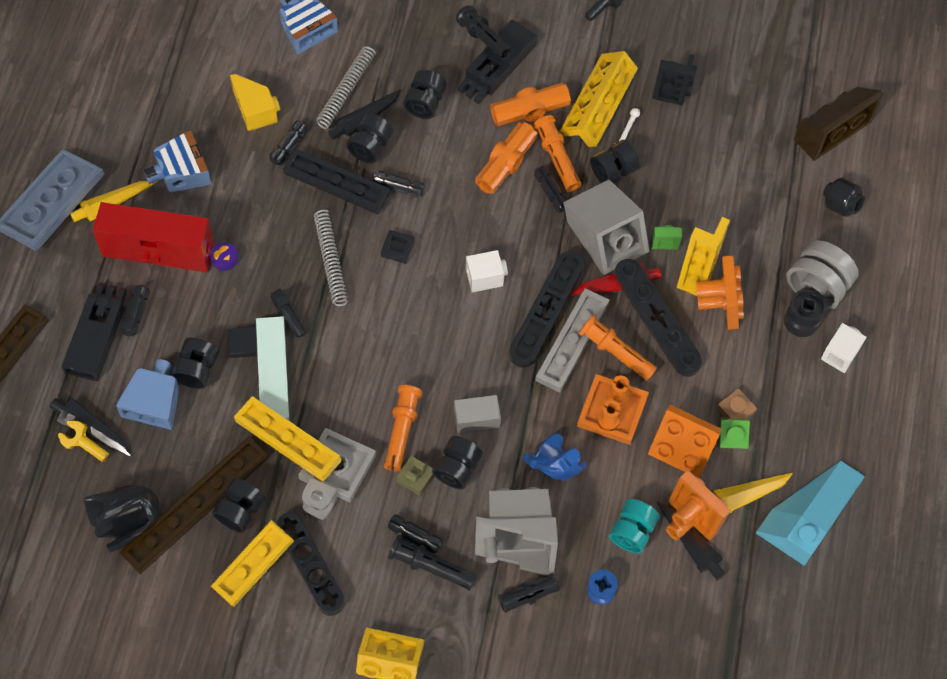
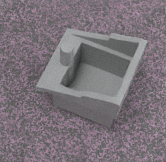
[475,487,558,576]

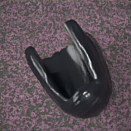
[84,485,159,553]

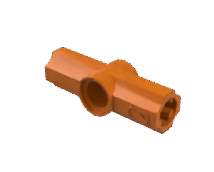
[490,83,571,127]
[475,122,537,194]

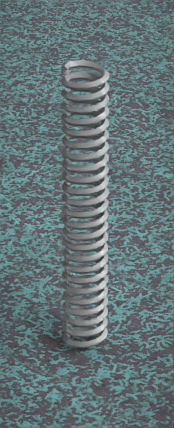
[316,46,376,129]
[314,209,348,306]

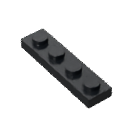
[283,148,390,215]

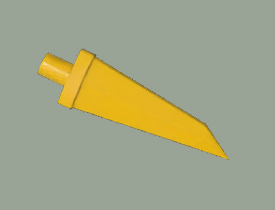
[70,181,158,223]
[713,472,794,513]

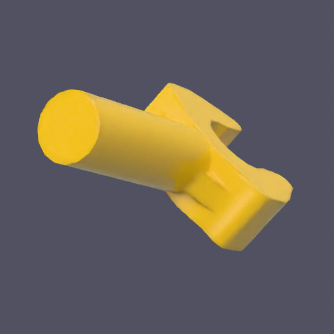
[58,421,110,463]

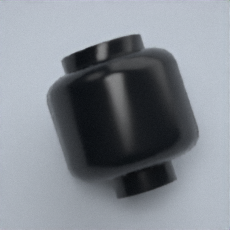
[823,178,865,217]

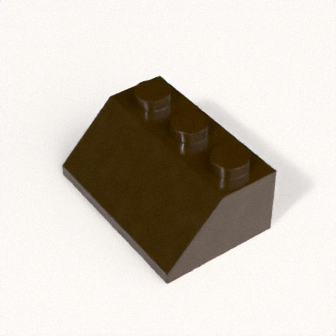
[794,87,884,161]

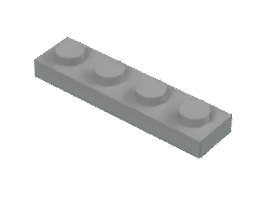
[535,288,609,393]

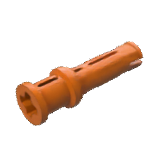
[533,115,582,192]
[578,314,657,381]
[383,385,423,472]

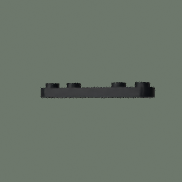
[509,251,584,368]
[615,259,702,377]

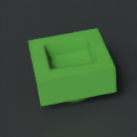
[652,225,682,250]
[718,418,750,449]

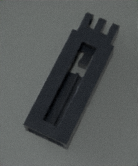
[457,20,537,104]
[61,282,127,382]

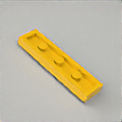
[234,396,341,482]

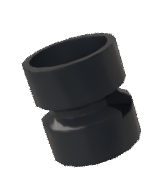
[403,70,447,119]
[346,113,393,164]
[590,140,640,183]
[784,289,827,337]
[171,337,219,389]
[432,436,483,490]
[212,478,265,533]

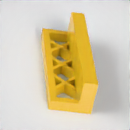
[559,51,638,147]
[676,217,730,296]

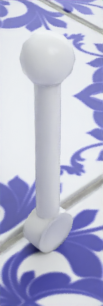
[619,108,640,141]

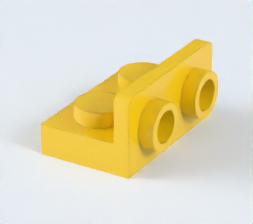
[356,627,424,679]

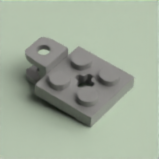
[299,428,376,520]

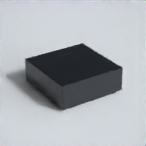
[381,230,415,264]
[228,327,258,358]

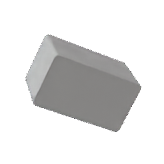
[454,395,501,433]

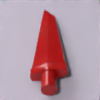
[570,264,661,296]

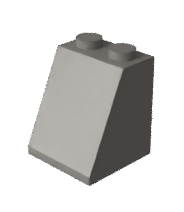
[564,180,649,275]

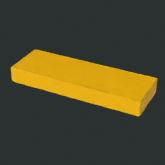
[211,520,294,607]

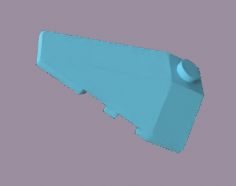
[756,461,865,566]

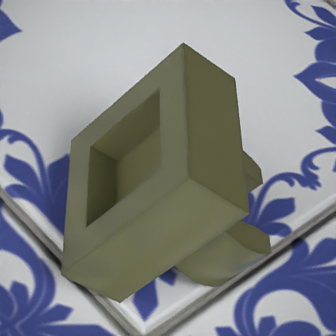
[396,456,434,496]

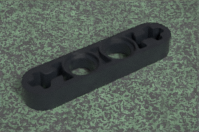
[277,513,344,616]

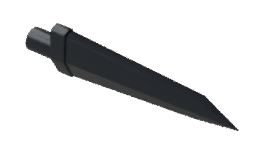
[328,89,401,140]
[49,398,132,457]
[656,501,726,581]

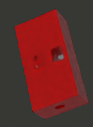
[92,202,215,273]

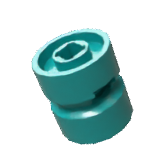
[609,499,660,554]

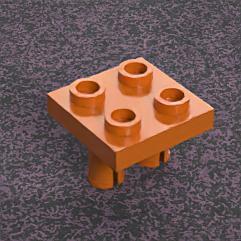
[696,256,744,330]
[577,374,649,445]
[648,405,722,478]
[666,470,731,541]

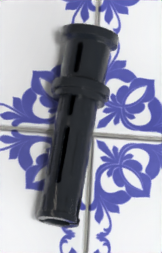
[456,5,513,61]
[388,534,477,591]

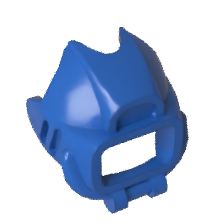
[523,433,588,481]

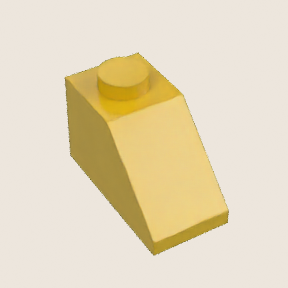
[230,74,280,131]

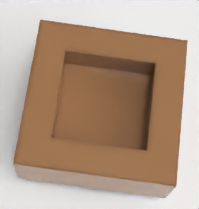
[716,389,757,419]

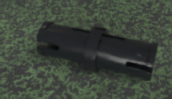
[498,573,559,613]

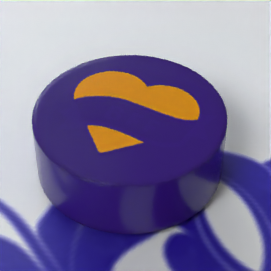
[210,242,238,271]

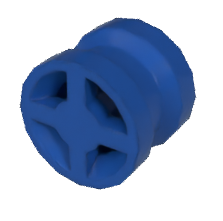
[587,570,618,605]

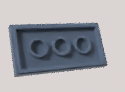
[0,149,105,252]

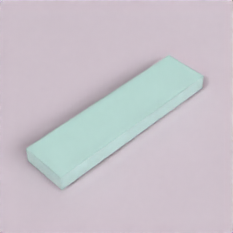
[256,316,290,421]

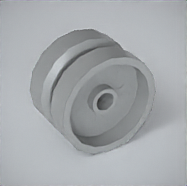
[786,240,859,310]

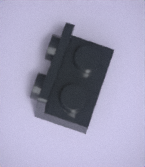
[652,54,697,106]

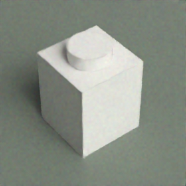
[466,250,508,292]
[821,323,867,373]

